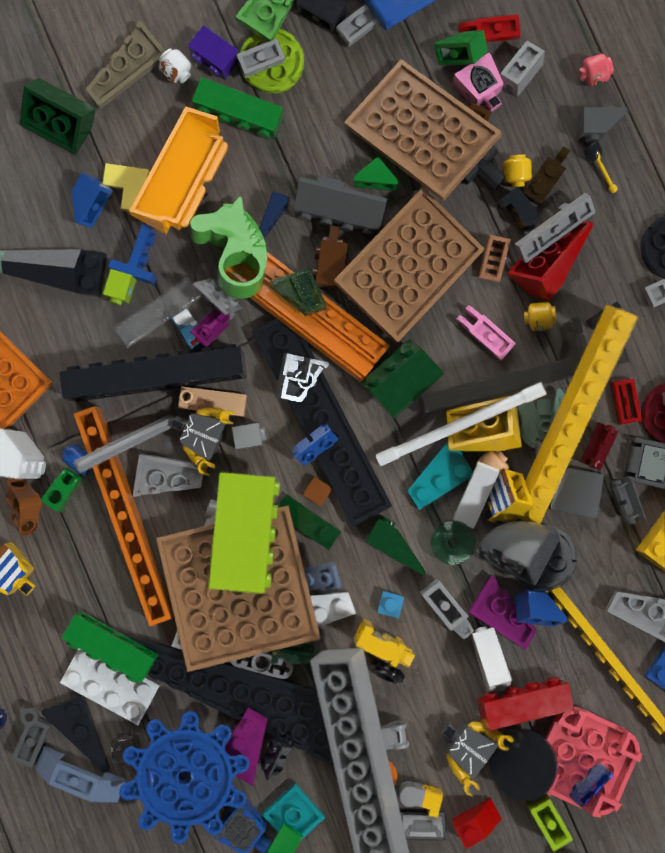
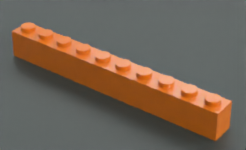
[74,406,174,627]

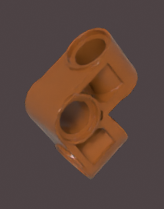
[5,478,42,536]

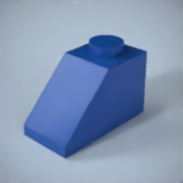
[72,172,113,228]
[515,588,568,627]

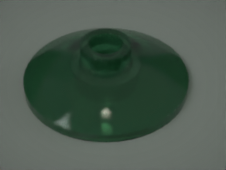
[431,520,475,565]

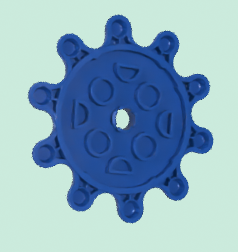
[120,711,249,844]

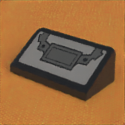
[400,810,446,841]

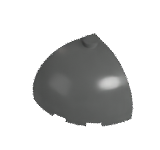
[474,521,560,586]

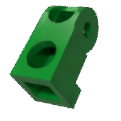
[41,468,82,513]

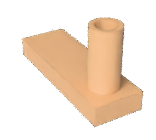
[178,386,247,417]

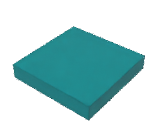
[262,782,325,840]

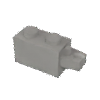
[420,578,474,639]

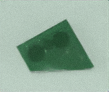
[270,644,319,664]

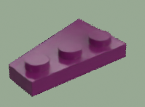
[468,575,537,650]
[225,707,268,786]

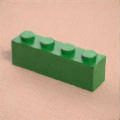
[192,77,284,139]
[61,611,159,683]

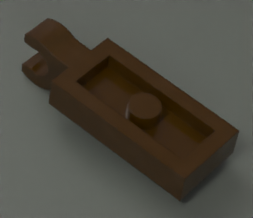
[523,146,570,206]

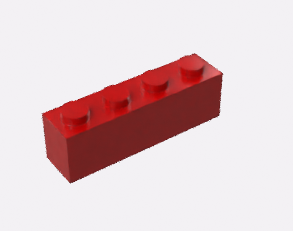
[477,677,574,731]

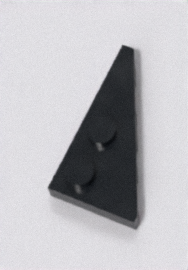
[41,695,110,772]

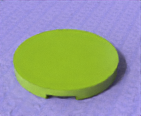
[240,29,304,94]

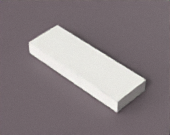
[453,462,499,528]

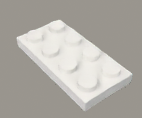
[60,649,161,725]

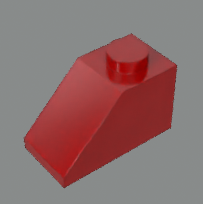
[452,797,502,850]

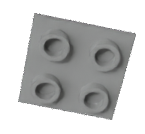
[193,278,243,320]

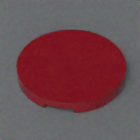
[641,383,665,443]

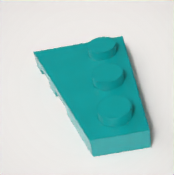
[407,441,473,510]

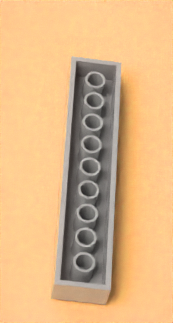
[310,648,409,853]

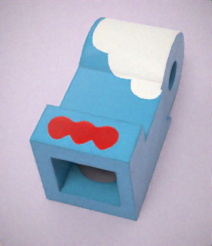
[172,307,204,352]

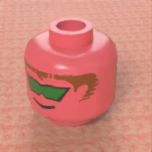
[579,53,614,86]

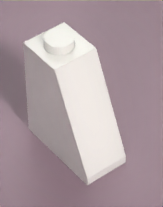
[472,627,512,692]

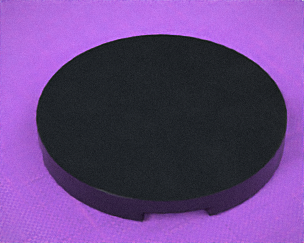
[641,216,665,279]
[515,524,577,591]
[489,728,558,801]

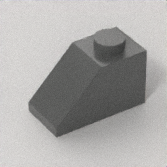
[578,107,628,143]

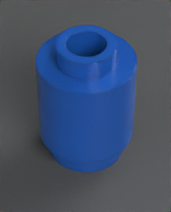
[62,444,93,476]

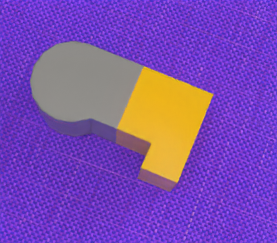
[399,781,443,818]

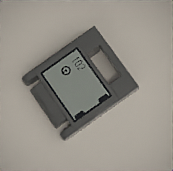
[624,437,665,489]

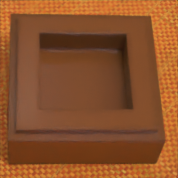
[303,476,333,507]

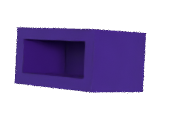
[188,25,239,80]

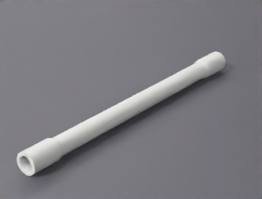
[376,382,546,466]

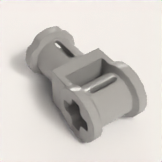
[381,721,410,750]

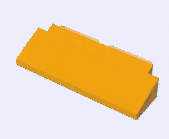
[129,107,228,234]

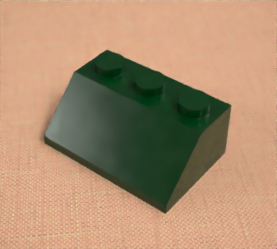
[19,78,96,155]
[361,339,444,419]

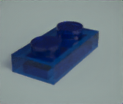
[569,762,614,808]

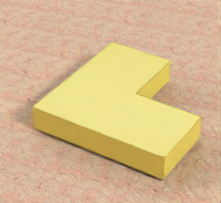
[103,163,150,212]

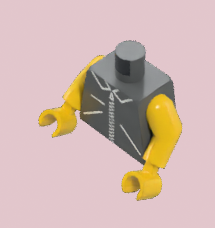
[172,406,235,476]
[441,721,513,796]

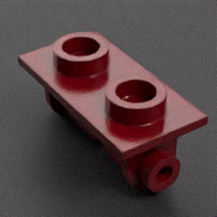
[580,422,619,471]

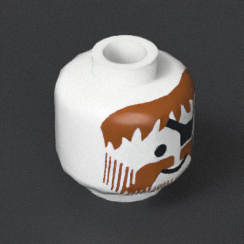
[159,49,191,83]

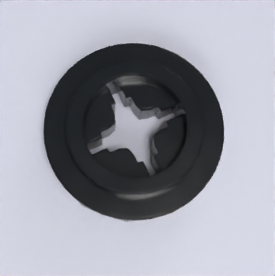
[370,660,405,684]

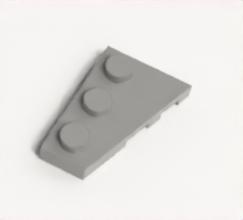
[133,453,204,497]
[605,591,665,642]

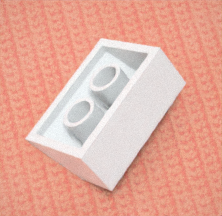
[0,429,46,479]

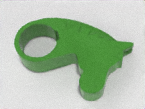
[190,197,267,299]

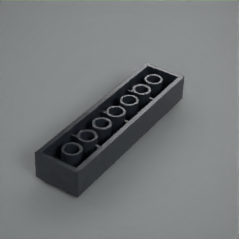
[59,344,248,402]

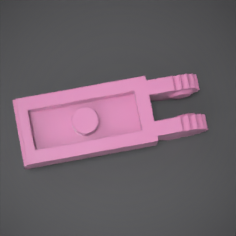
[456,305,516,361]

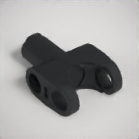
[461,145,506,191]

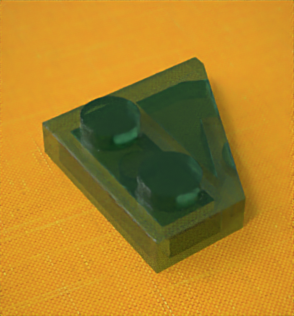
[269,268,327,316]

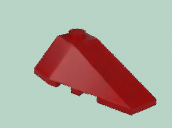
[507,221,593,301]

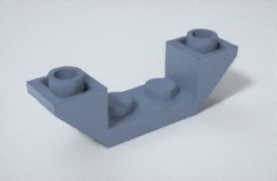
[304,562,341,591]
[35,746,127,802]

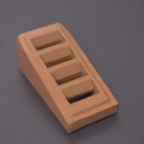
[478,234,511,282]

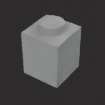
[232,423,267,450]

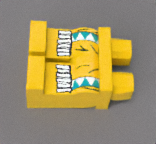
[353,618,415,667]

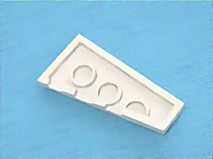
[311,591,356,627]

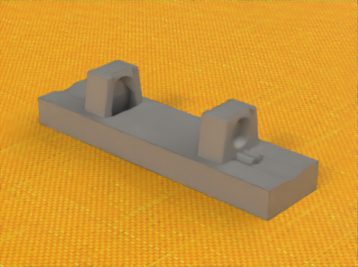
[515,193,596,263]

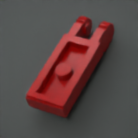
[458,14,521,43]

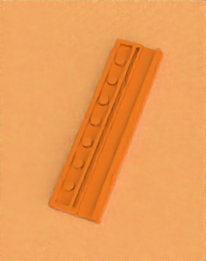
[225,252,390,382]

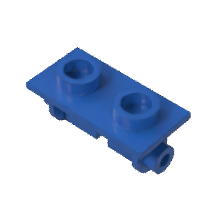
[292,424,339,466]

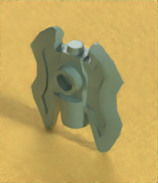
[518,388,565,448]

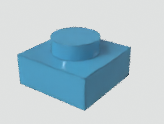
[377,590,404,618]

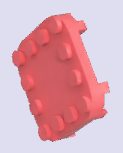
[545,706,642,818]

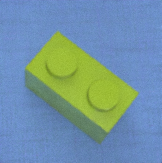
[525,794,573,851]

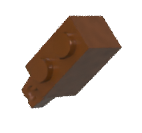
[312,226,348,291]

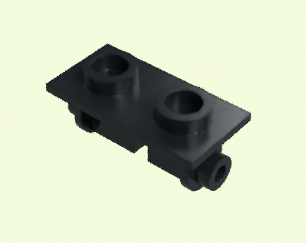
[261,730,294,781]

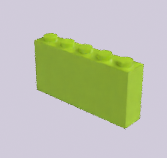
[209,473,280,594]

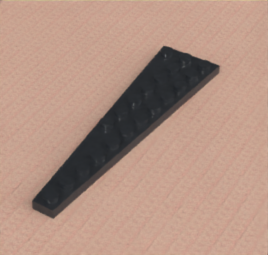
[118,631,335,767]

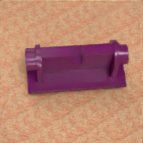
[190,309,230,347]

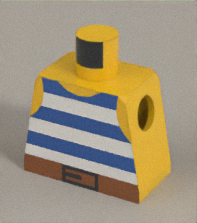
[485,469,534,523]
[0,542,36,596]

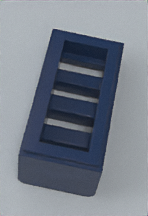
[259,192,290,239]

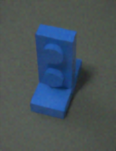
[109,223,157,286]

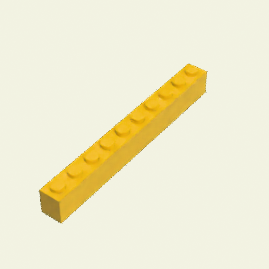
[519,305,638,524]

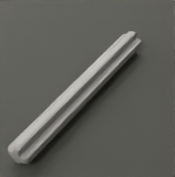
[74,415,175,473]

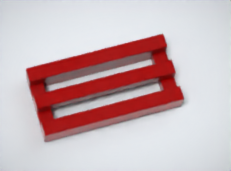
[610,378,642,425]

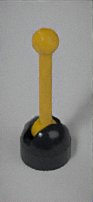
[583,142,617,193]

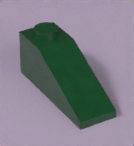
[278,494,341,550]
[365,517,426,576]

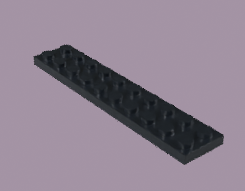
[252,318,392,527]

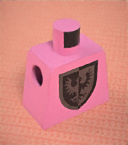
[452,53,503,111]

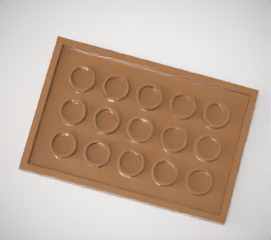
[344,59,502,201]
[333,187,485,343]

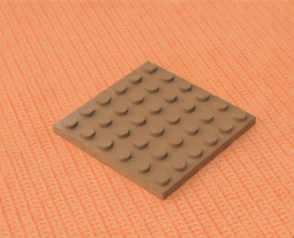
[156,505,321,672]

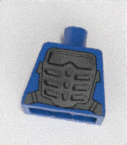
[214,798,271,853]

